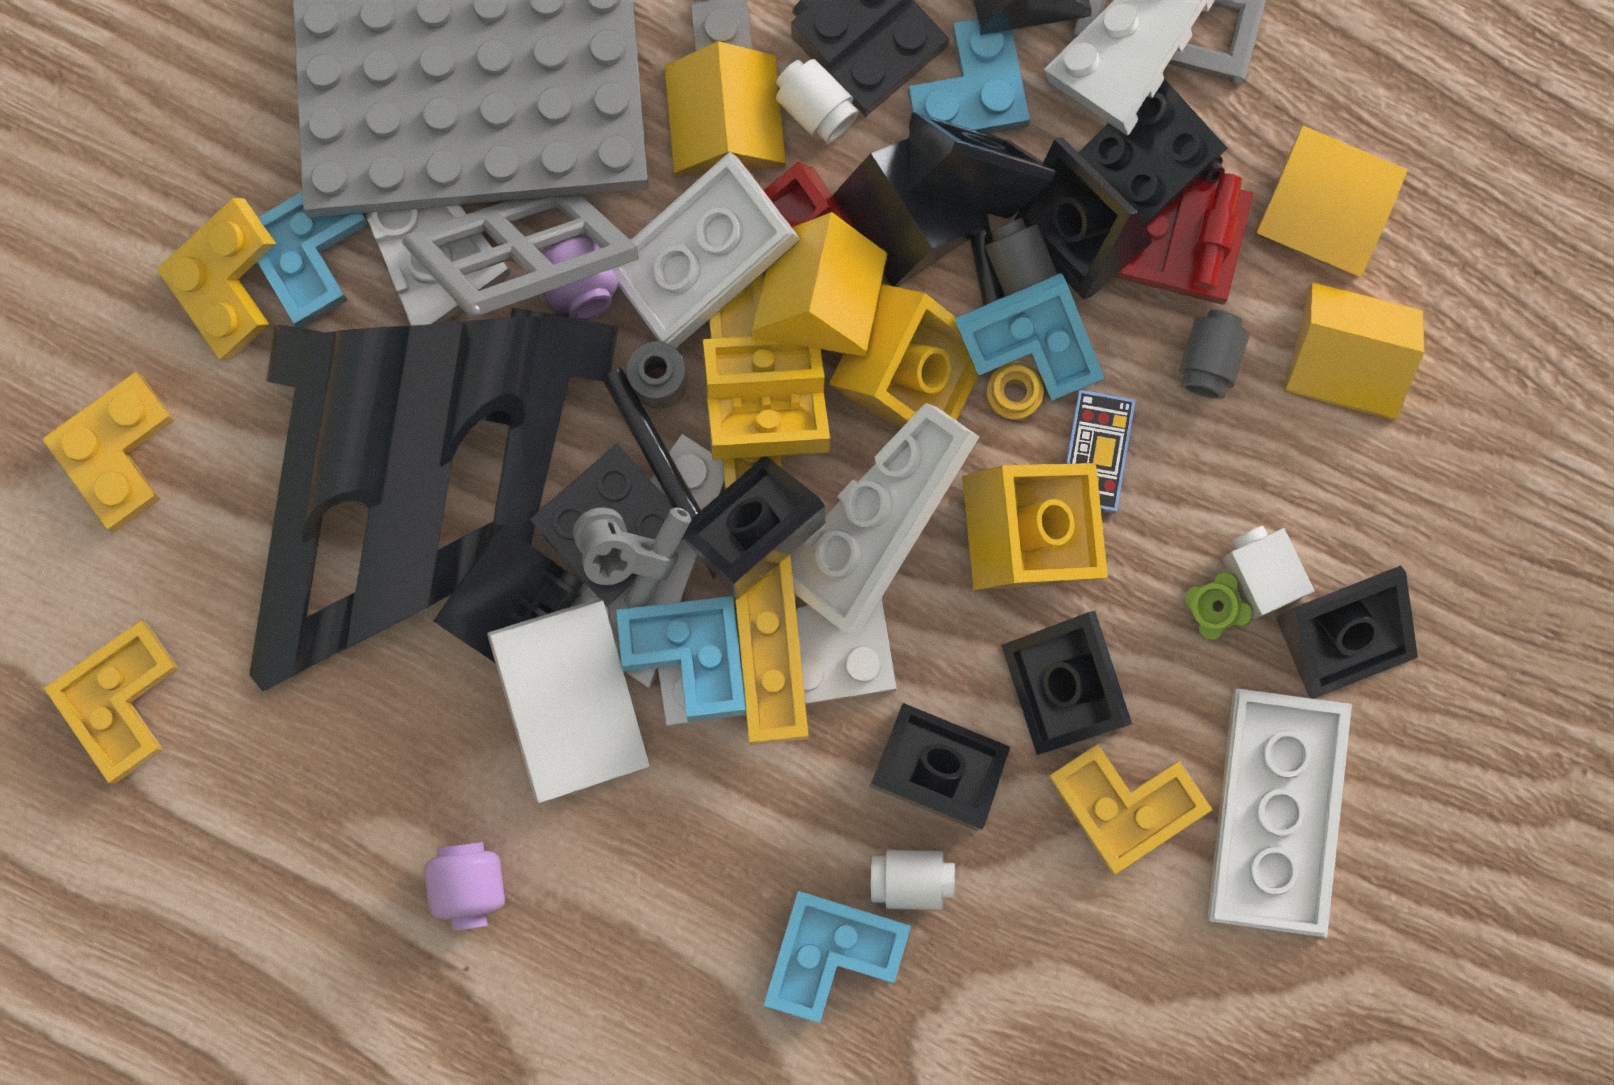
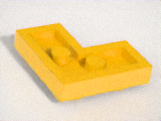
[157,198,276,360]
[42,372,175,533]
[44,620,179,784]
[1047,744,1212,875]

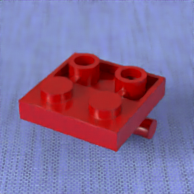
[1114,173,1254,305]

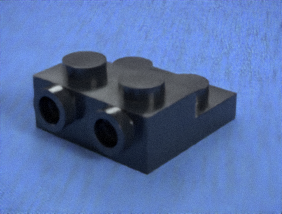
[791,0,950,118]

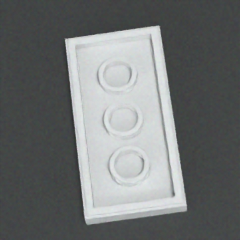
[1207,688,1352,938]

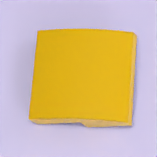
[1256,125,1408,277]
[703,336,830,460]

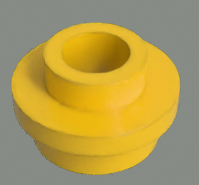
[986,362,1044,420]

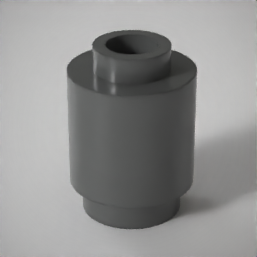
[984,217,1058,296]
[1179,310,1250,399]
[627,341,688,409]

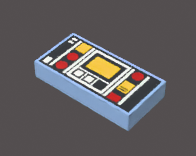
[1065,390,1136,514]

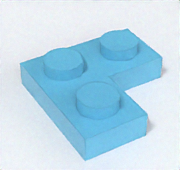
[908,19,1030,134]
[258,191,369,328]
[954,273,1105,401]
[616,596,747,722]
[763,891,911,1023]

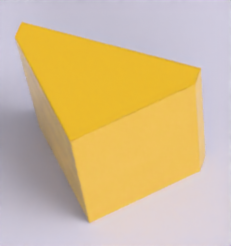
[664,41,786,176]
[752,212,887,357]
[1284,282,1424,420]

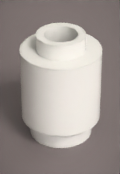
[775,59,859,144]
[871,850,955,910]

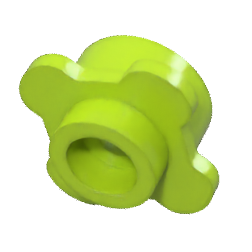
[1185,572,1253,640]

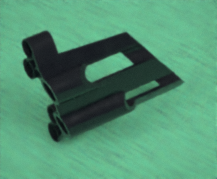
[249,307,619,691]

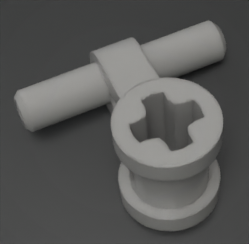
[573,508,691,608]

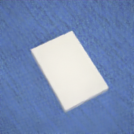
[613,152,800,348]
[487,598,650,803]

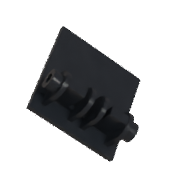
[1078,78,1228,227]
[529,443,683,606]
[433,524,584,663]

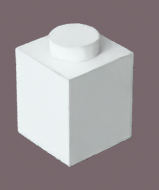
[1222,526,1315,621]

